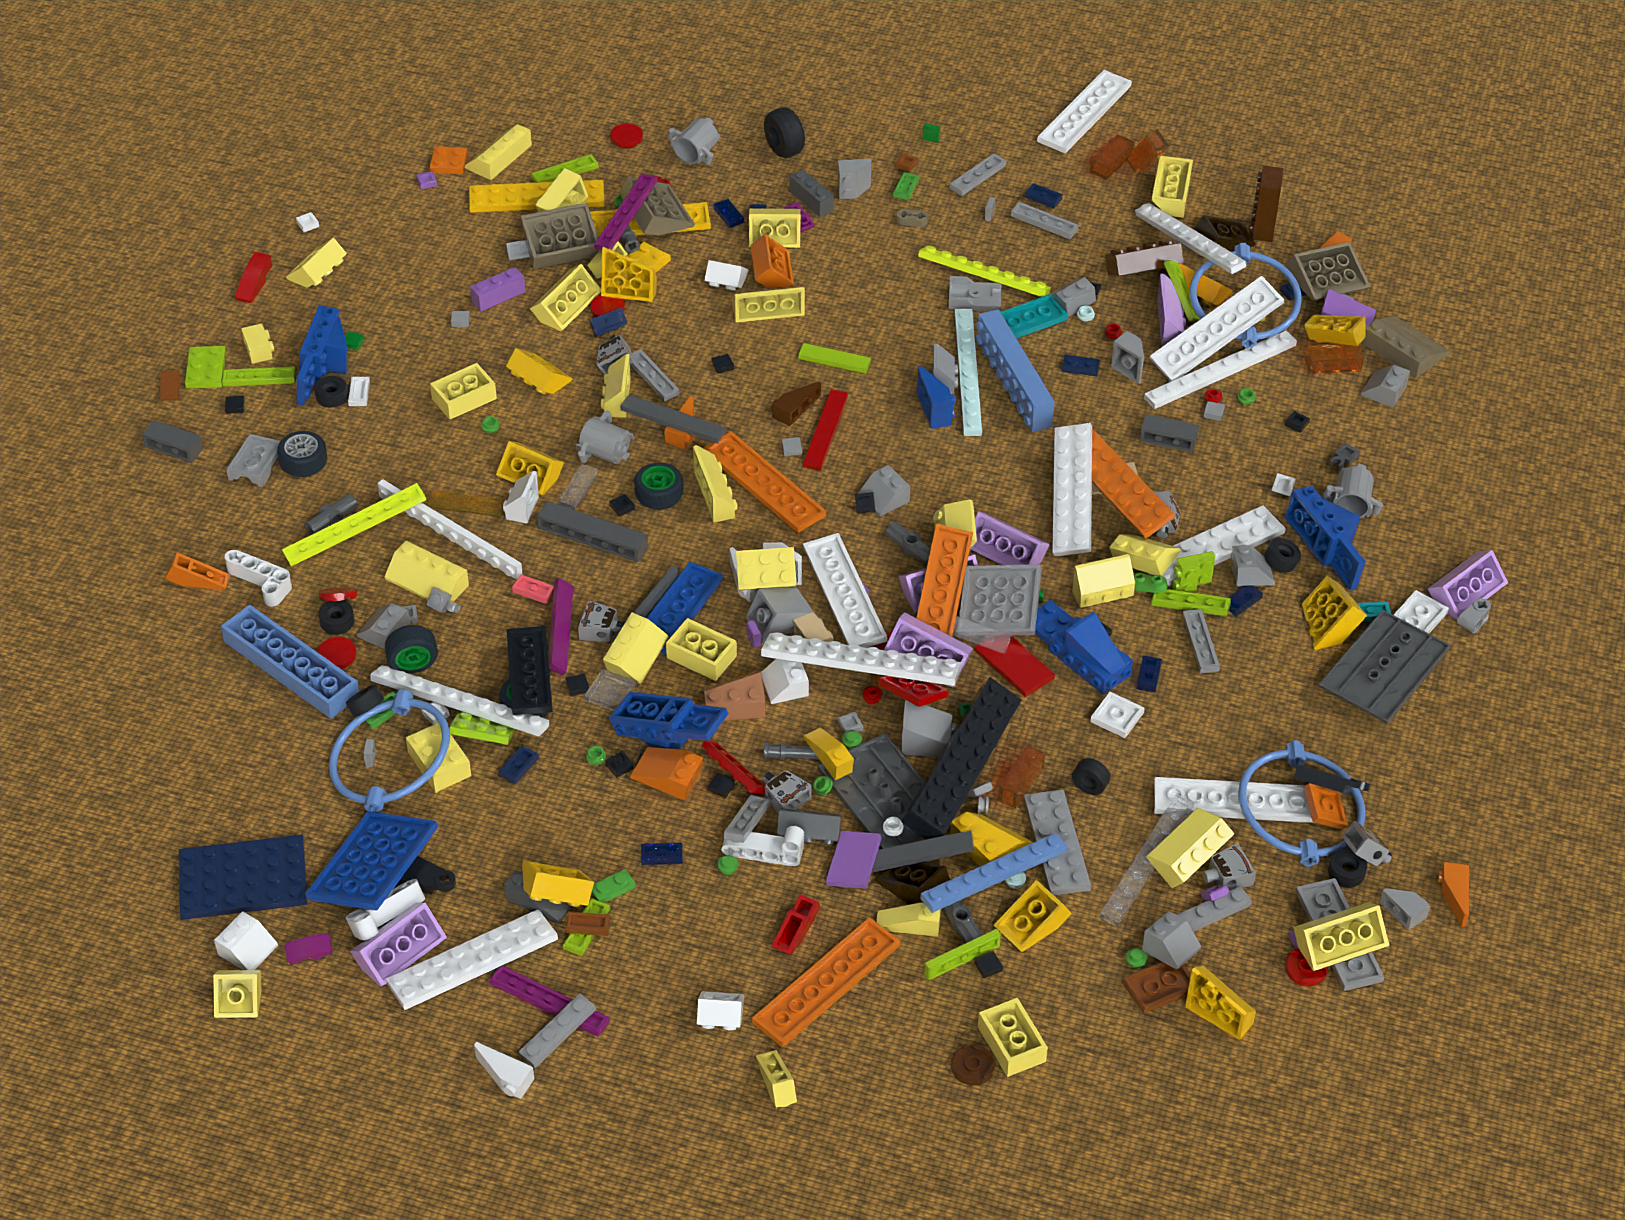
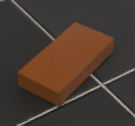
[160,370,180,401]
[566,912,610,936]

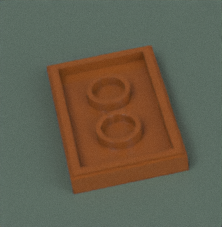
[1122,962,1191,1014]

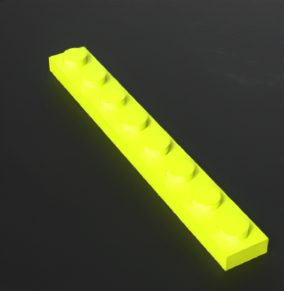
[918,246,1051,297]
[282,483,426,566]

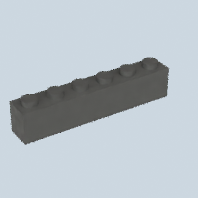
[537,501,648,562]

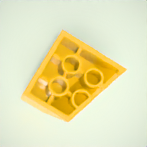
[601,247,657,302]
[1305,315,1366,346]
[1302,576,1367,650]
[950,812,1034,867]
[1185,966,1256,1040]

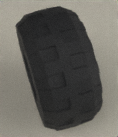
[764,107,805,158]

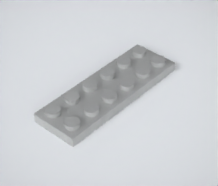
[1023,790,1091,895]
[1296,878,1384,991]

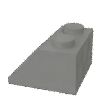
[837,159,871,199]
[1048,277,1096,317]
[1111,331,1144,384]
[933,344,958,394]
[1360,365,1410,407]
[858,465,910,517]
[1231,545,1275,586]
[356,603,411,649]
[1142,911,1201,969]

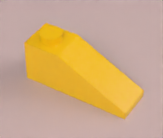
[803,727,854,781]

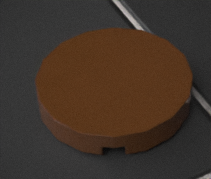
[951,1045,995,1086]

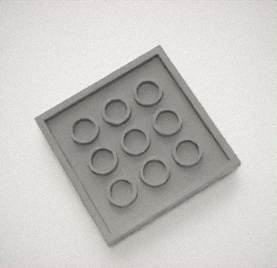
[958,565,1042,636]

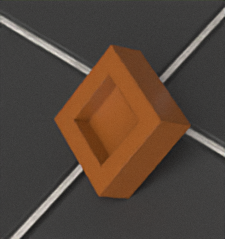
[895,153,918,173]

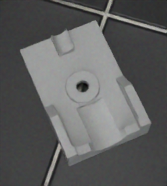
[949,276,1001,312]
[227,434,281,487]

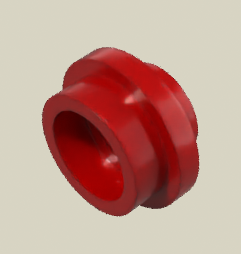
[1104,323,1122,339]
[1204,389,1222,403]
[862,686,882,705]

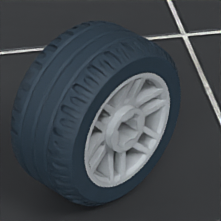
[277,431,327,477]

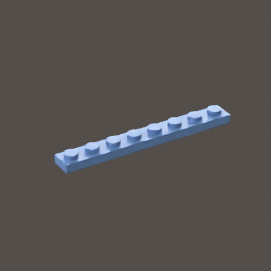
[920,833,1068,913]

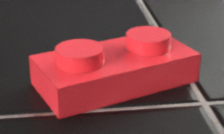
[512,574,554,604]

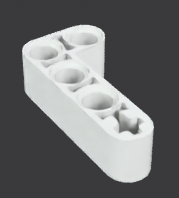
[225,550,292,607]
[721,826,804,866]
[346,879,425,940]

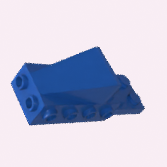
[297,305,347,406]
[1285,486,1366,590]
[1035,600,1133,695]
[609,691,729,750]

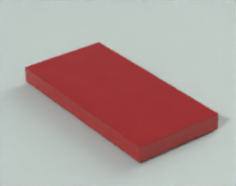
[974,635,1055,697]

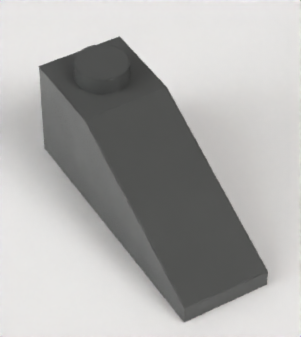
[504,870,570,924]

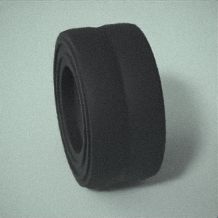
[315,376,348,408]
[1264,538,1301,573]
[318,600,355,635]
[346,685,384,717]
[1072,758,1111,795]
[1328,849,1367,888]

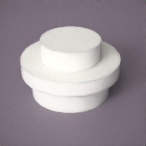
[883,817,903,836]

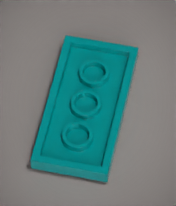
[1000,294,1068,339]

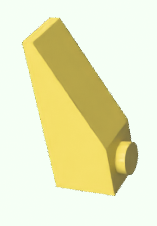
[876,903,941,937]
[756,1050,797,1108]

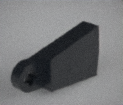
[1294,765,1371,794]
[394,856,456,894]

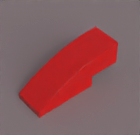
[235,252,272,303]
[771,894,821,956]

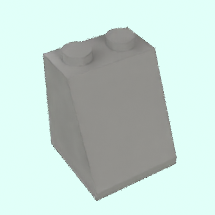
[745,587,813,643]
[902,700,956,757]

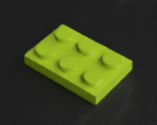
[185,346,226,389]
[449,712,515,745]

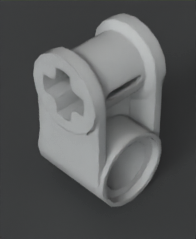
[1457,598,1491,634]

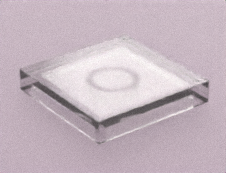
[584,669,637,711]

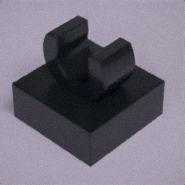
[605,751,633,778]

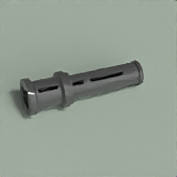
[621,225,640,253]
[763,742,819,760]

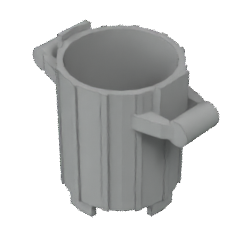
[667,117,720,165]
[576,411,634,464]
[1322,464,1383,518]

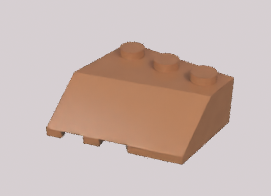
[703,670,765,721]

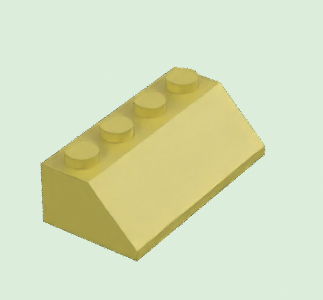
[465,124,532,180]
[1152,156,1193,218]
[530,264,601,331]
[732,287,805,322]
[693,445,737,523]
[385,541,469,602]
[1146,808,1234,888]
[1293,903,1389,971]

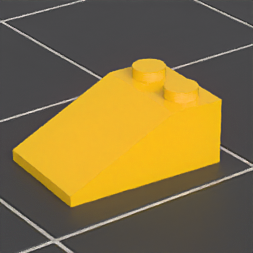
[994,880,1072,952]

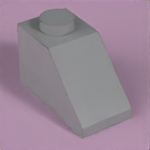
[1380,888,1430,930]

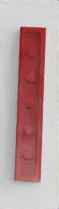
[803,389,848,470]

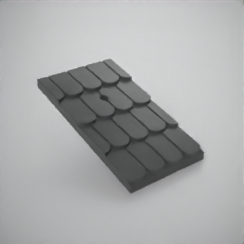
[1319,610,1451,724]
[817,733,955,849]

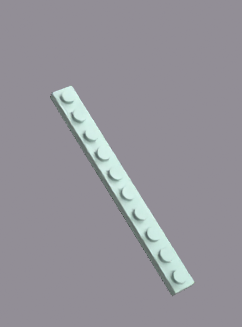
[955,309,982,436]

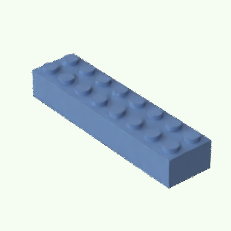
[976,309,1054,432]
[221,605,359,719]

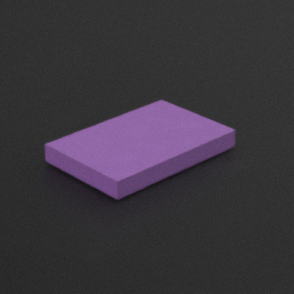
[1320,289,1376,326]
[826,831,882,889]

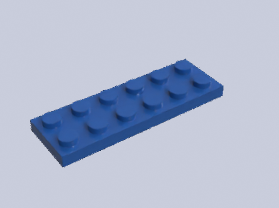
[646,562,723,655]

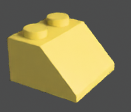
[213,970,261,1018]

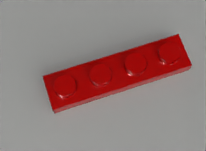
[701,740,765,795]

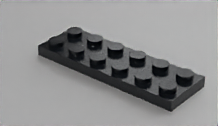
[506,626,553,715]

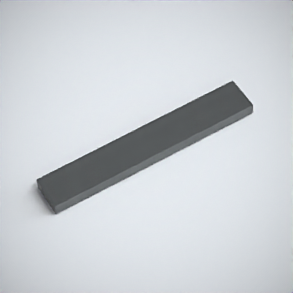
[621,395,726,444]
[612,566,678,644]
[871,830,975,873]

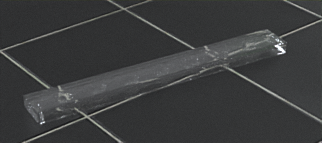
[1099,794,1194,926]

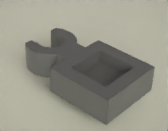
[1329,443,1360,471]

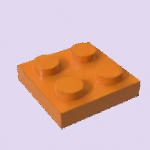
[430,146,468,174]
[1304,783,1348,830]

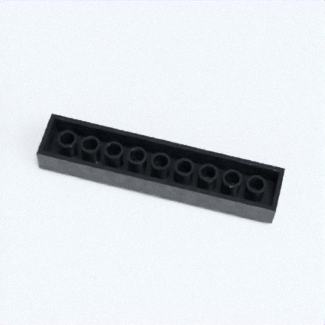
[901,677,1022,840]

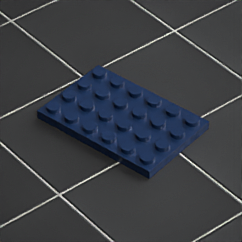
[179,834,307,920]

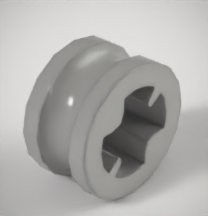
[978,796,989,815]

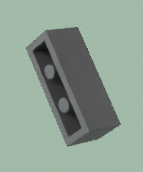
[790,169,833,217]
[1140,414,1199,453]
[142,420,203,463]
[777,808,842,844]

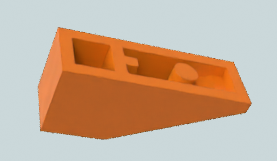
[665,396,694,449]
[165,552,230,590]
[1437,862,1469,927]

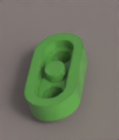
[1134,573,1168,593]

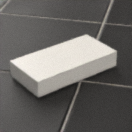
[348,377,370,406]

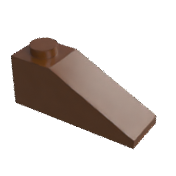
[771,382,821,426]

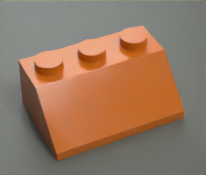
[750,234,794,288]

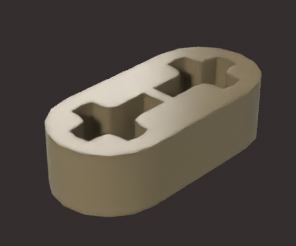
[896,209,928,227]

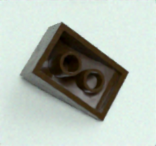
[1193,215,1256,252]
[875,861,950,905]

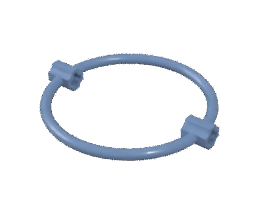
[1190,243,1302,348]
[329,689,450,813]
[1238,740,1366,867]

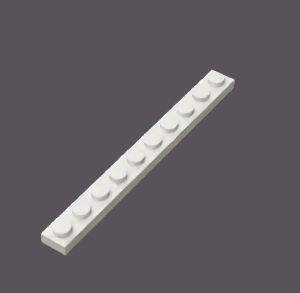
[1135,203,1246,274]
[1144,331,1297,409]
[378,479,523,580]
[370,665,549,736]

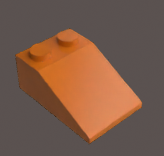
[630,747,704,801]

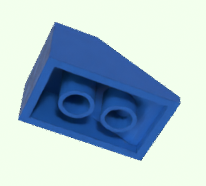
[917,366,955,429]

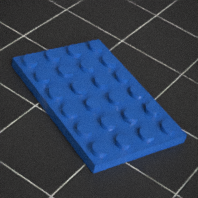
[305,811,438,911]

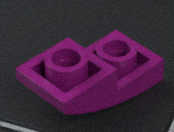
[783,202,815,232]
[285,933,333,965]

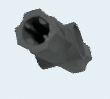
[304,494,358,535]
[885,522,931,566]
[943,901,982,943]

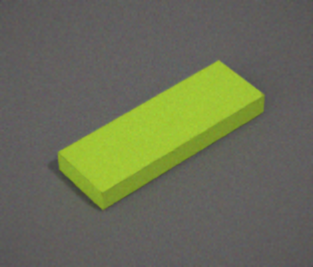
[563,898,610,956]

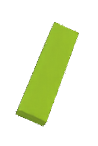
[531,154,599,183]
[1164,260,1201,323]
[798,343,871,374]
[222,367,296,387]
[1151,589,1231,616]
[924,929,1001,980]

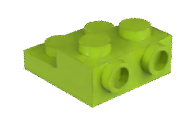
[1172,551,1216,592]

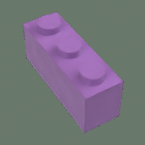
[470,267,525,312]

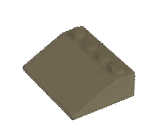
[619,177,695,236]
[521,202,600,269]
[1285,242,1371,301]
[1361,316,1450,378]

